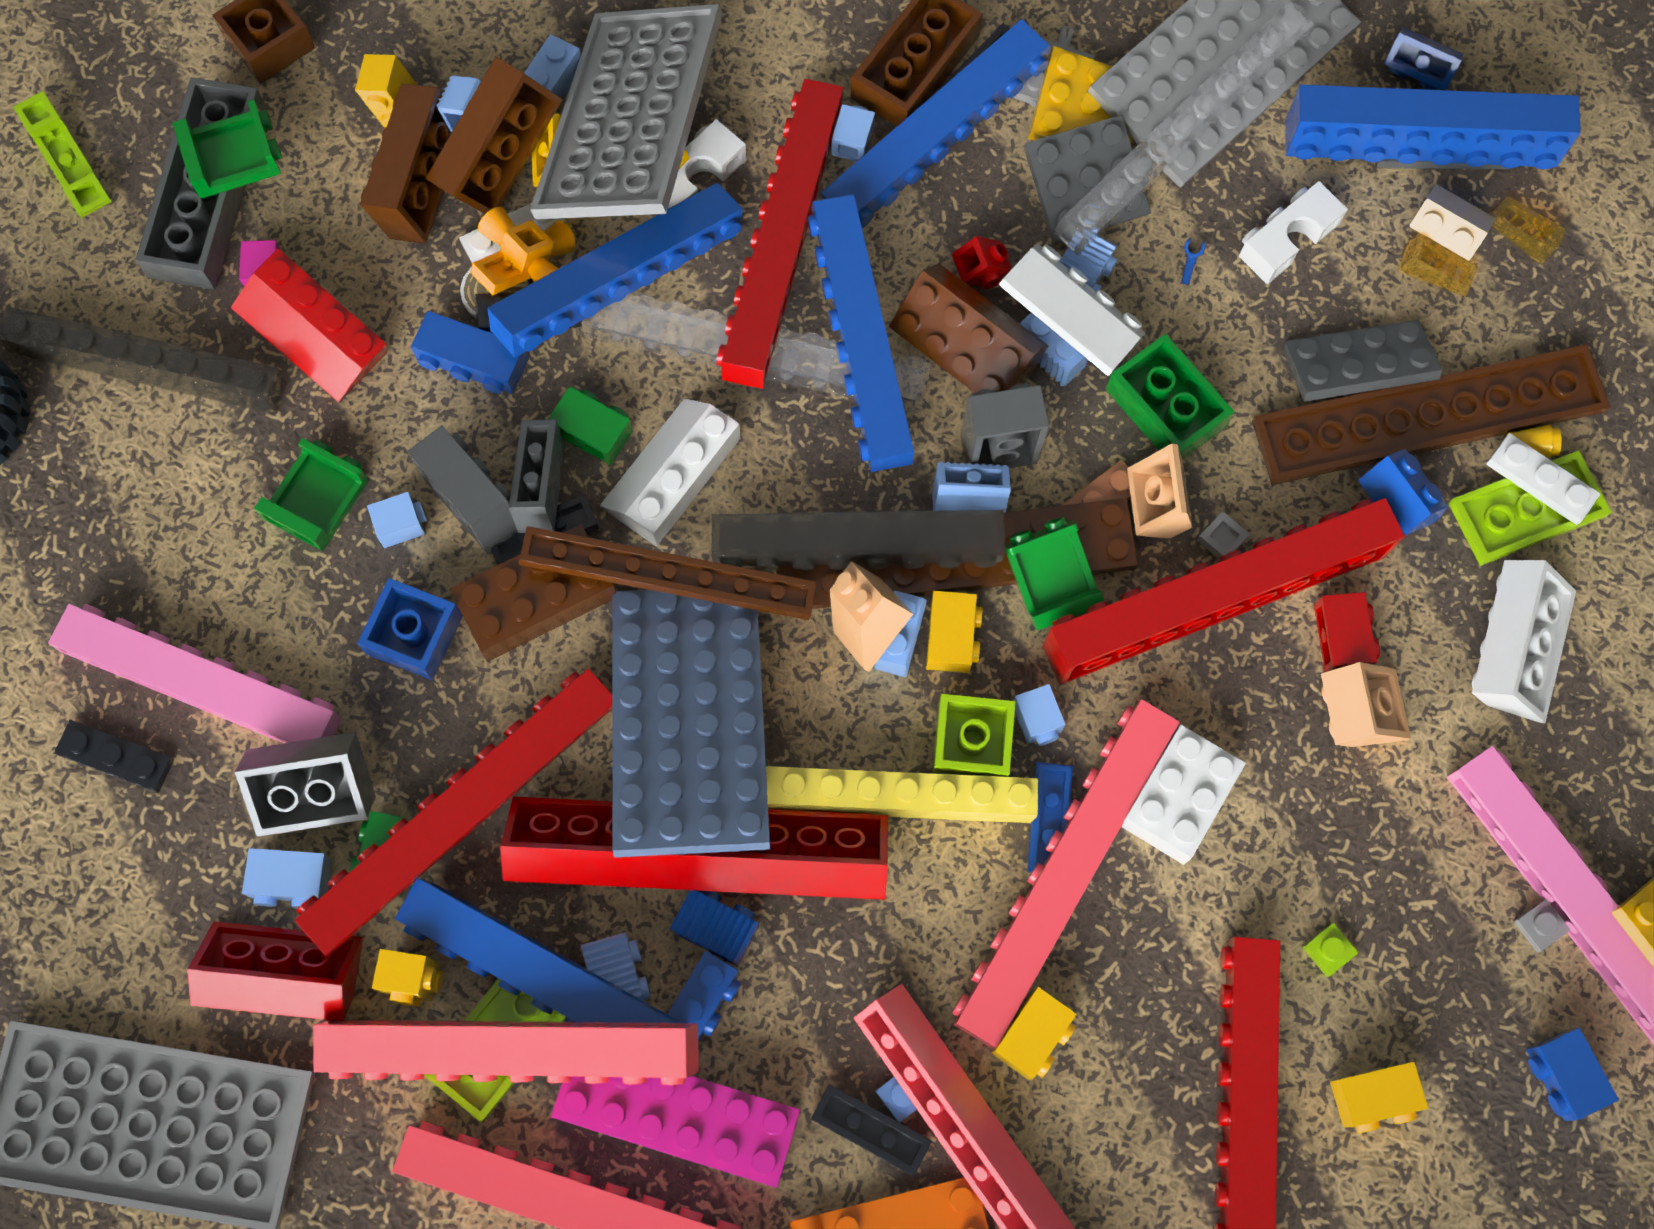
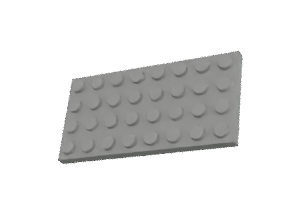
[1087,0,1361,188]
[530,4,723,219]
[0,1021,316,1229]

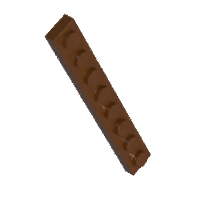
[519,526,816,620]

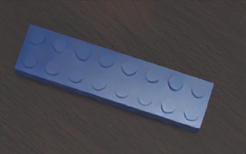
[1285,85,1581,169]

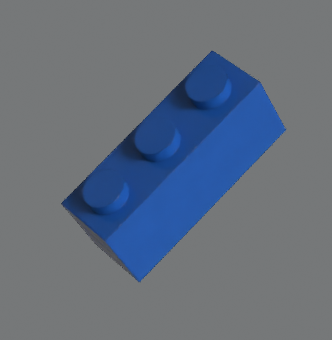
[411,311,529,394]

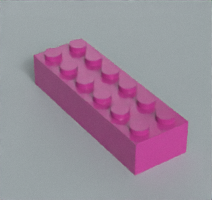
[551,1076,800,1188]

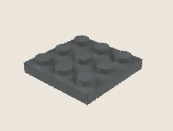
[1023,115,1151,244]

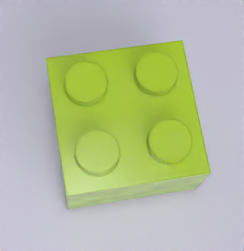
[932,694,1015,777]

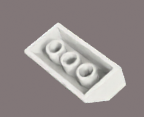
[999,244,1145,376]
[600,399,741,547]
[1472,560,1576,723]

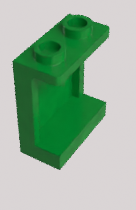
[172,99,283,199]
[254,438,369,552]
[1003,517,1104,631]

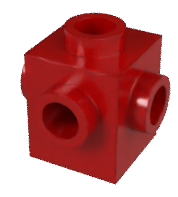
[951,236,1012,289]

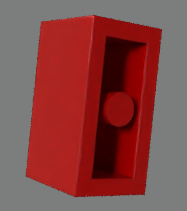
[1314,592,1380,672]

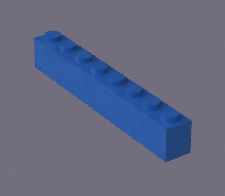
[821,19,1050,228]
[488,183,742,358]
[807,194,914,472]
[395,878,682,1023]

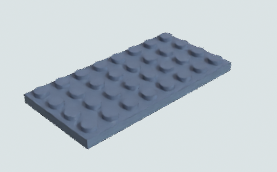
[612,590,770,858]

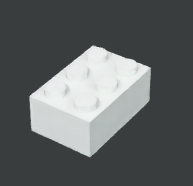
[1121,725,1246,864]

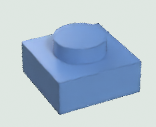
[875,1077,917,1123]

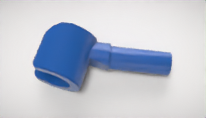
[1181,237,1206,285]

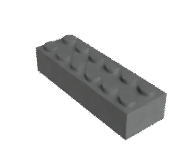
[135,77,268,290]

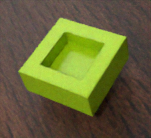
[1302,923,1358,977]

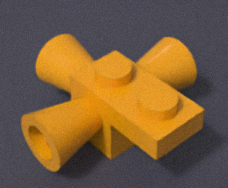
[470,207,575,295]

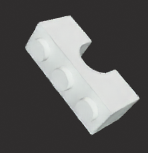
[668,119,746,209]
[1239,181,1348,284]

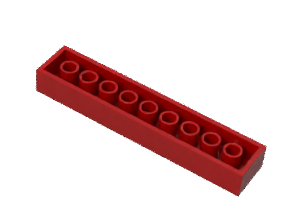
[1042,498,1405,685]
[500,796,888,900]

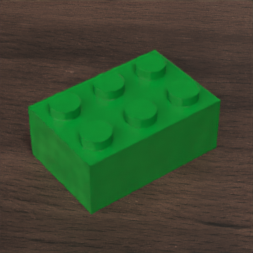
[1105,333,1235,459]

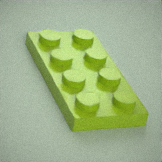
[1448,450,1612,566]
[424,978,566,1123]

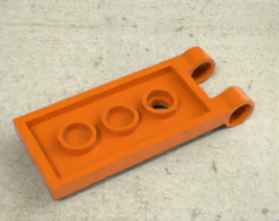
[789,1177,989,1229]

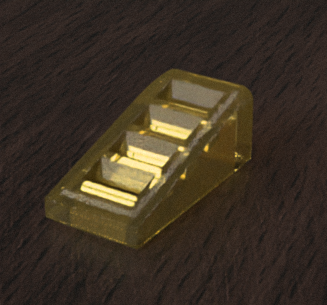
[1490,196,1565,265]
[1397,234,1478,297]

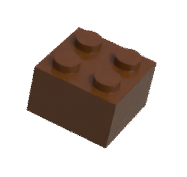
[212,0,315,84]

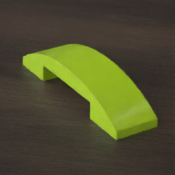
[13,91,112,218]

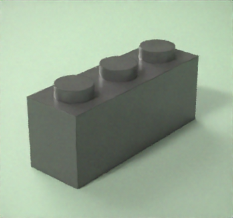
[509,419,565,533]

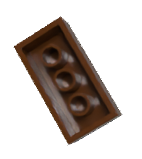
[851,0,983,127]
[426,57,563,214]
[360,84,451,244]
[888,263,1049,393]
[450,524,616,662]

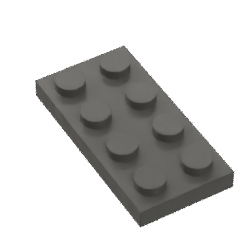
[1283,319,1443,402]

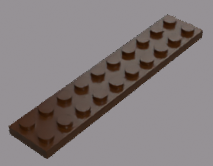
[1252,344,1610,485]
[773,498,1138,609]

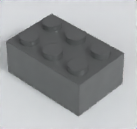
[960,384,1049,468]
[407,425,518,555]
[235,732,376,837]

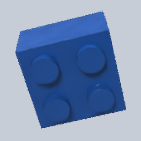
[357,578,463,681]

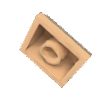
[1127,444,1192,539]
[830,561,913,672]
[1321,662,1411,747]

